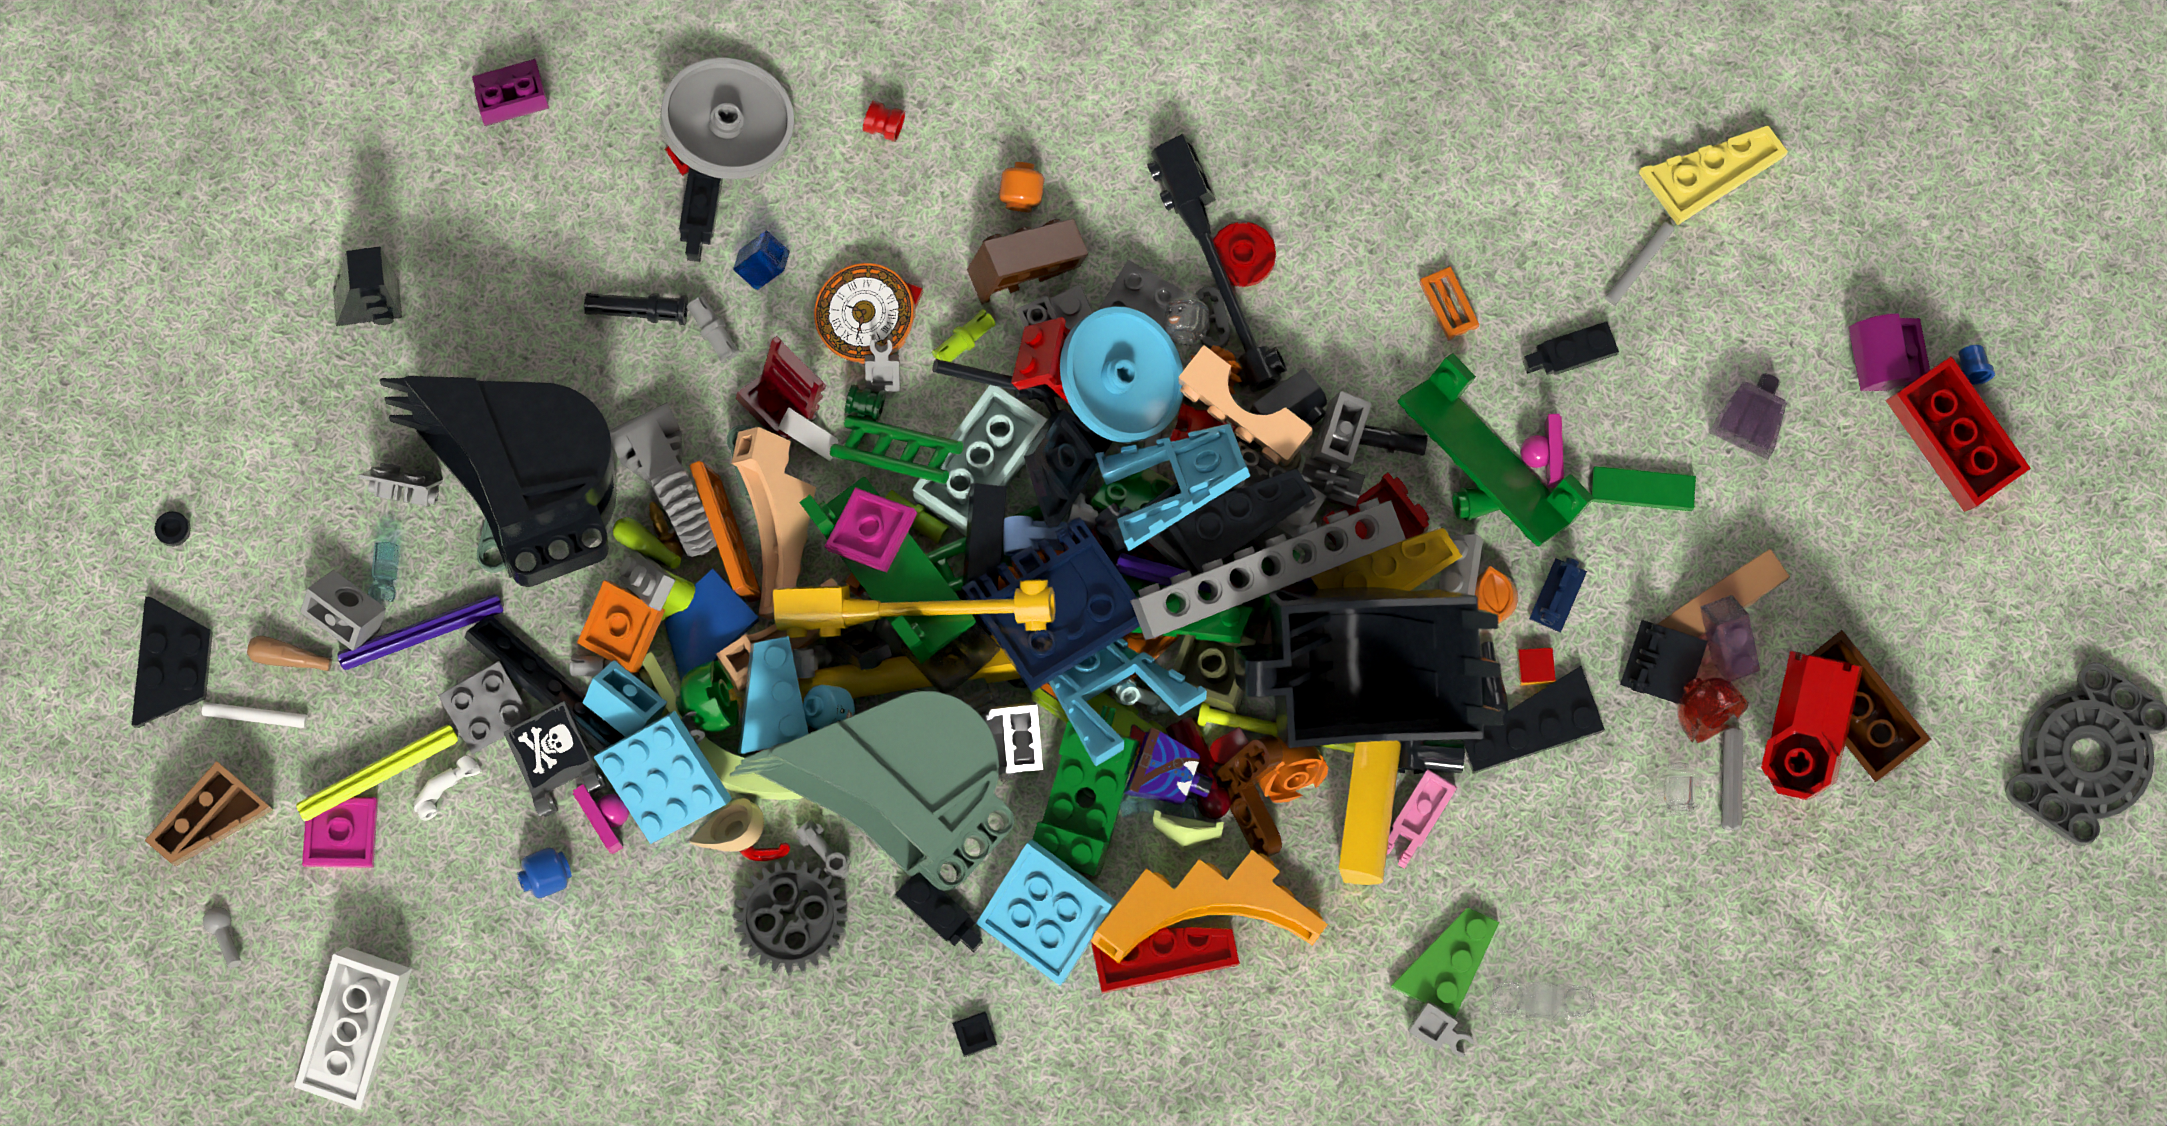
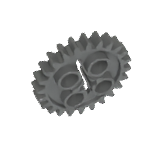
[733,860,848,976]

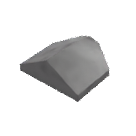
[982,702,1043,774]

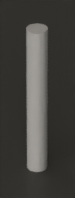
[1605,222,1674,306]

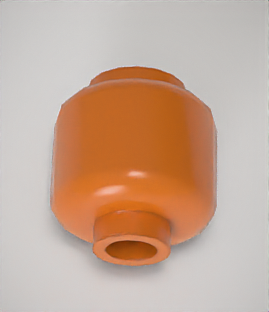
[999,162,1045,213]

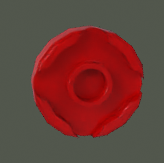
[1213,222,1276,287]

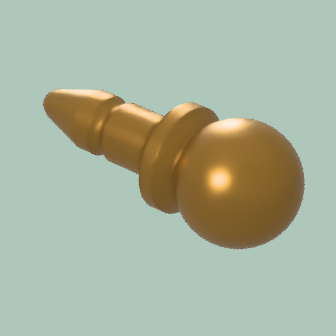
[649,501,683,565]

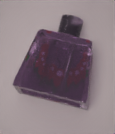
[1709,373,1787,460]

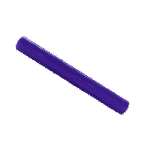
[337,594,503,670]

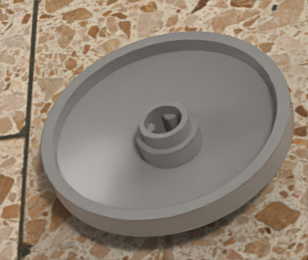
[660,58,794,179]

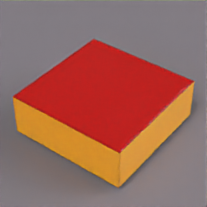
[1517,648,1556,686]

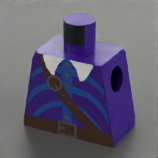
[1124,727,1213,804]

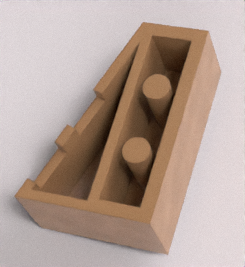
[144,761,273,867]

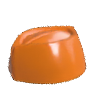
[1475,565,1518,624]

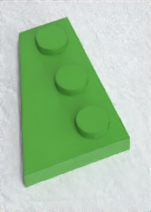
[1390,907,1500,1017]

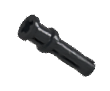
[584,293,689,325]

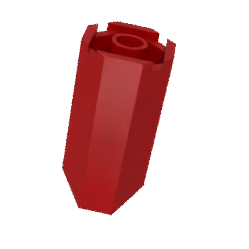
[1761,651,1863,800]

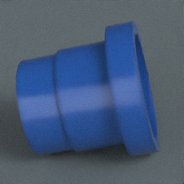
[1958,345,1995,385]

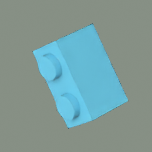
[583,660,667,737]

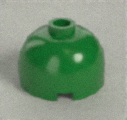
[676,660,739,732]

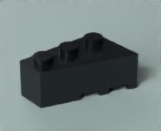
[333,246,402,326]

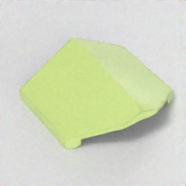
[1153,810,1224,852]

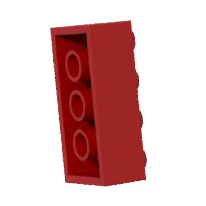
[1885,356,2031,512]

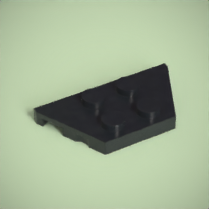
[1024,409,1113,528]
[131,596,213,728]

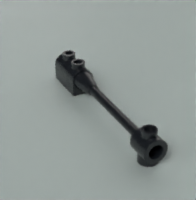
[1147,134,1287,392]
[1095,368,1327,555]

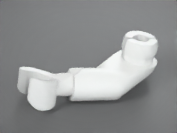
[413,756,482,821]

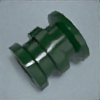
[845,384,886,422]

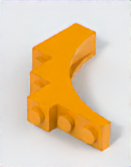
[1091,850,1328,963]

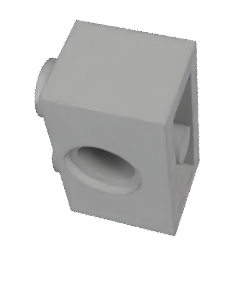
[1310,391,1372,469]
[300,570,387,651]

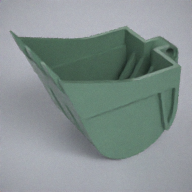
[730,691,1015,891]

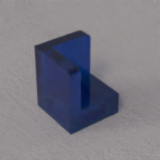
[733,230,790,290]

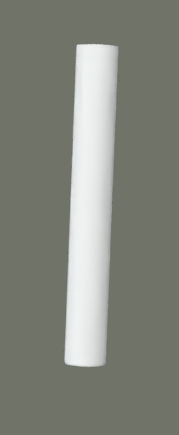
[202,702,308,728]

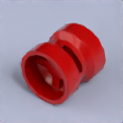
[863,100,906,142]

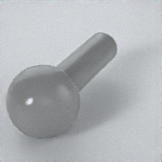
[203,907,241,968]

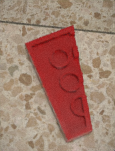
[1091,927,1240,994]

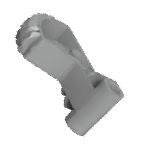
[609,402,717,557]

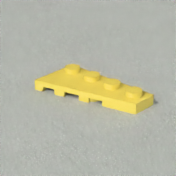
[1639,126,1788,225]

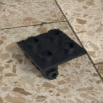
[1620,619,1708,706]

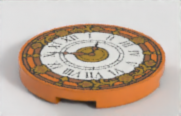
[814,263,916,364]

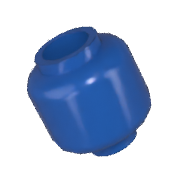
[517,847,572,899]

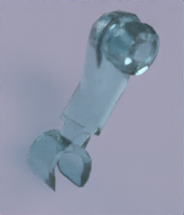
[1121,796,1199,819]

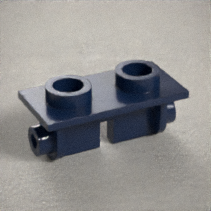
[1529,558,1587,633]

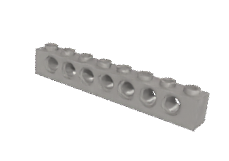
[1131,498,1405,640]

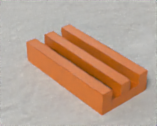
[1419,266,1479,341]

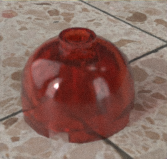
[1677,677,1749,743]

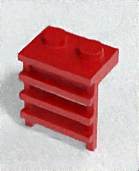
[1011,317,1071,405]

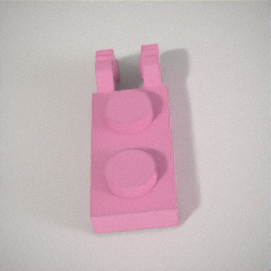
[1387,769,1457,868]

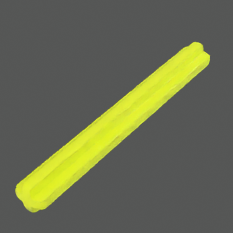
[296,725,458,821]

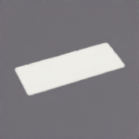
[778,408,838,461]

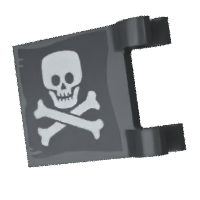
[503,701,607,817]

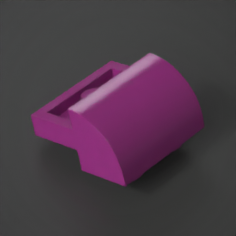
[472,58,550,127]
[1848,313,1930,391]

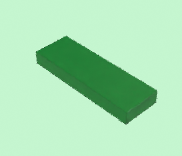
[1591,466,1696,512]

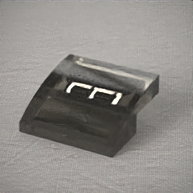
[901,622,1000,694]

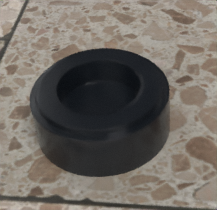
[154,511,191,547]

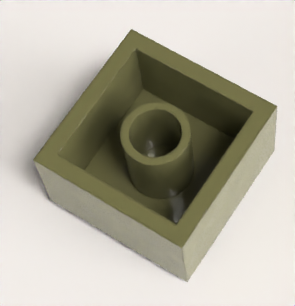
[1173,635,1258,714]

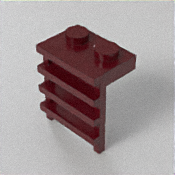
[736,336,827,440]

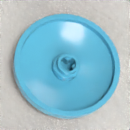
[1060,306,1183,443]

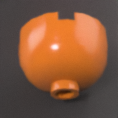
[1259,737,1328,803]

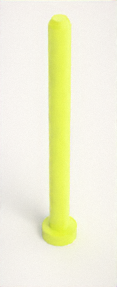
[1197,702,1355,753]

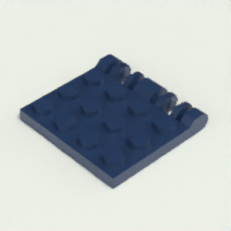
[961,517,1140,692]

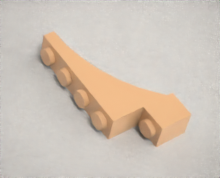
[731,427,816,620]

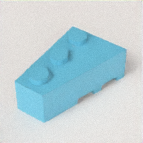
[738,636,809,754]

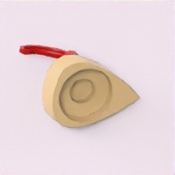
[689,798,790,862]

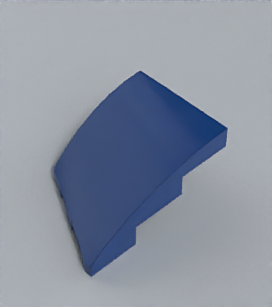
[665,568,760,681]

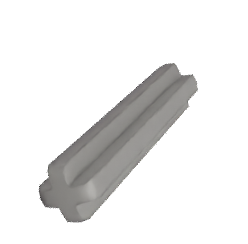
[1722,728,1743,831]

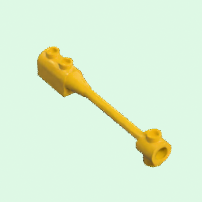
[773,580,1055,638]

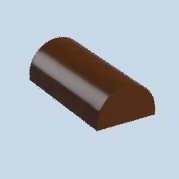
[1811,630,1932,782]

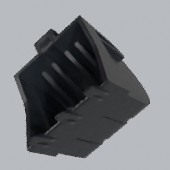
[380,376,617,587]
[1234,587,1503,748]

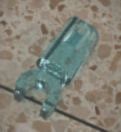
[368,542,401,604]

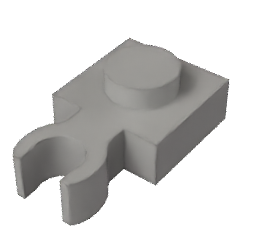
[865,334,900,392]
[1408,1000,1474,1057]

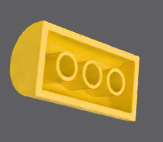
[1339,741,1401,885]

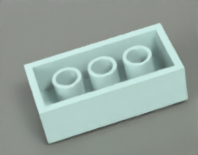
[912,385,1048,536]

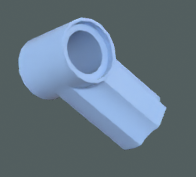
[1003,516,1072,557]

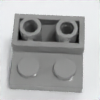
[1017,285,1093,329]

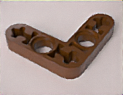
[1216,734,1283,857]

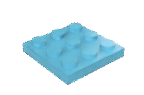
[594,711,732,844]
[976,839,1117,986]

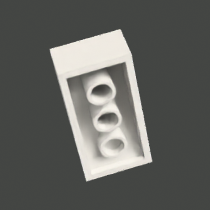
[294,947,412,1109]

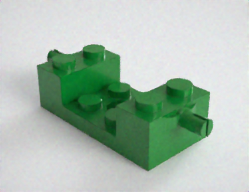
[1033,705,1140,876]

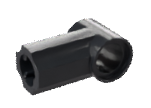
[1398,740,1465,774]

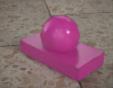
[1520,414,1564,488]
[573,784,629,854]

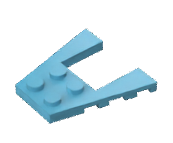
[1095,424,1250,550]
[1049,638,1207,766]

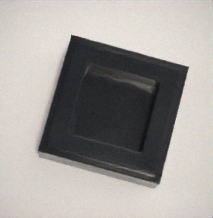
[952,1011,997,1057]

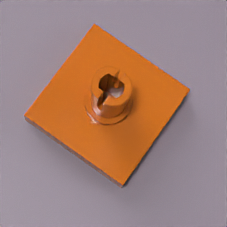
[577,580,665,673]

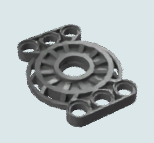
[2005,662,2167,846]

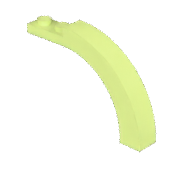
[639,651,804,800]

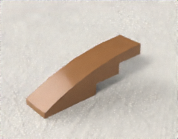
[1658,549,1790,638]

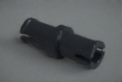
[1359,425,1428,456]

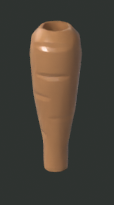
[247,635,332,671]

